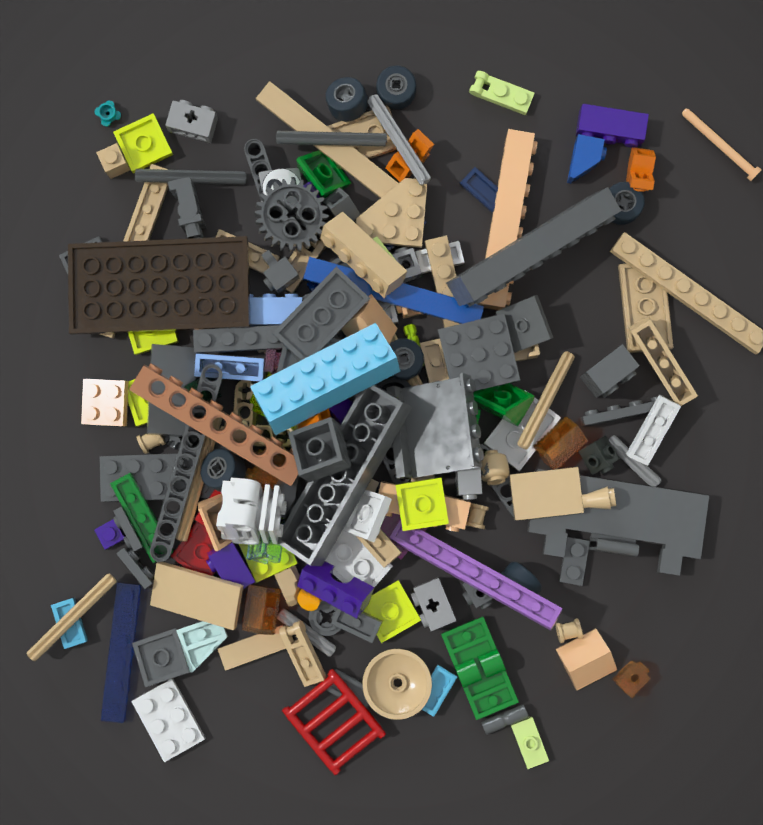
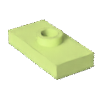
[511,716,549,769]

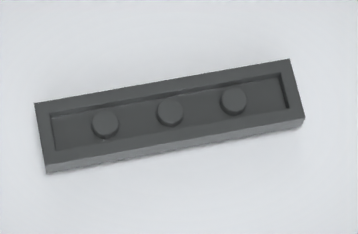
[193,325,283,354]
[580,395,672,427]

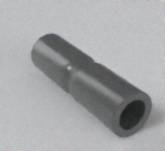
[481,705,529,735]

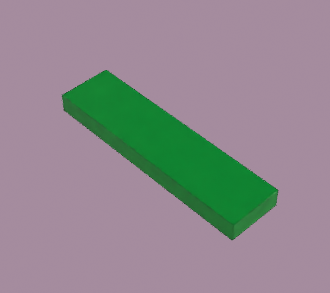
[110,472,174,563]

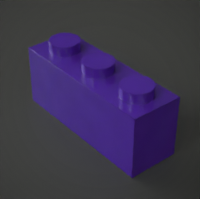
[576,104,649,148]

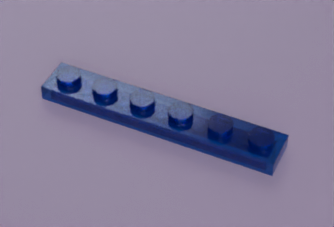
[101,583,141,723]

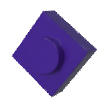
[94,519,125,550]

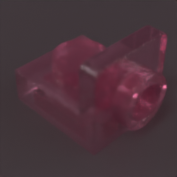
[264,349,281,375]

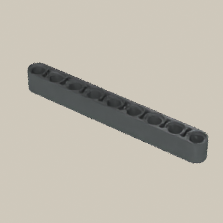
[150,363,223,562]

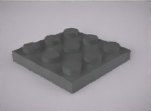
[438,313,520,391]

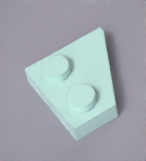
[176,621,228,672]

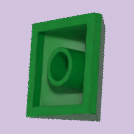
[296,150,351,204]
[473,383,535,427]

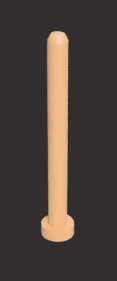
[682,109,762,181]

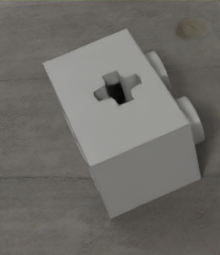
[165,100,218,143]
[455,468,482,500]
[411,577,456,631]

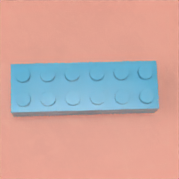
[250,323,400,435]

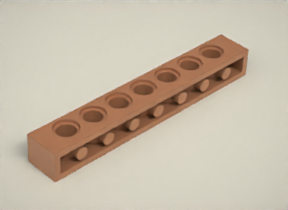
[129,363,298,486]

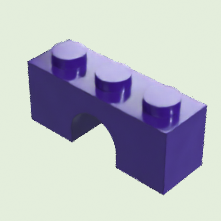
[297,561,374,619]

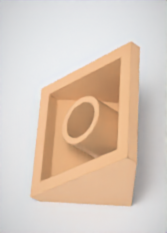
[341,294,398,344]
[198,493,232,551]
[555,628,617,690]

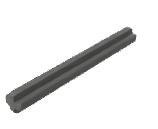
[276,131,387,146]
[135,169,247,185]

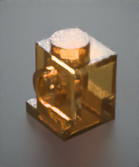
[612,660,651,698]

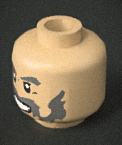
[480,450,510,485]

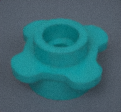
[95,101,121,127]

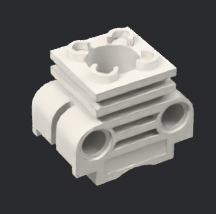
[216,478,287,545]

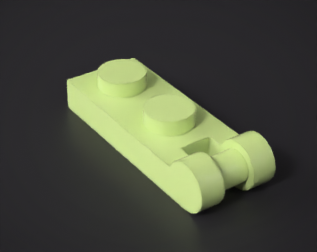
[469,71,534,115]

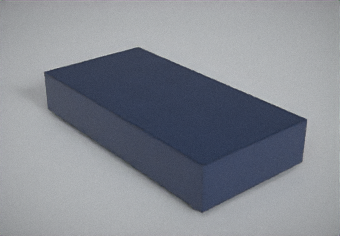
[460,167,498,213]

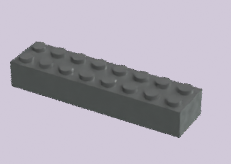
[446,187,621,307]
[278,384,413,566]

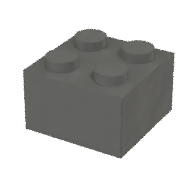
[580,344,639,398]
[288,417,352,482]

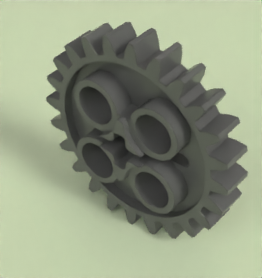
[255,178,329,253]

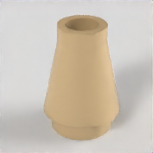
[582,486,616,509]

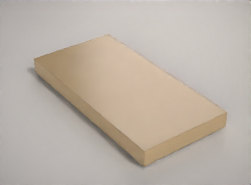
[618,264,673,353]
[150,562,244,630]

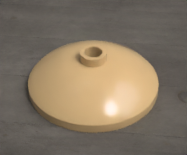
[363,649,432,719]

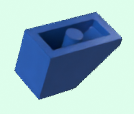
[567,134,607,184]

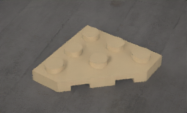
[356,178,427,248]

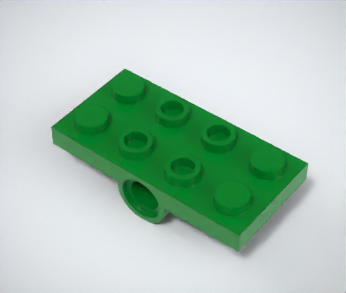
[441,616,519,720]

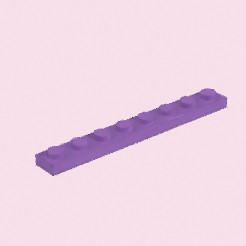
[389,519,563,630]

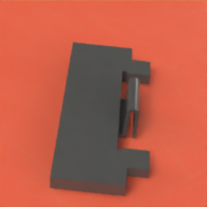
[527,469,709,576]

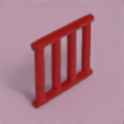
[282,669,386,775]

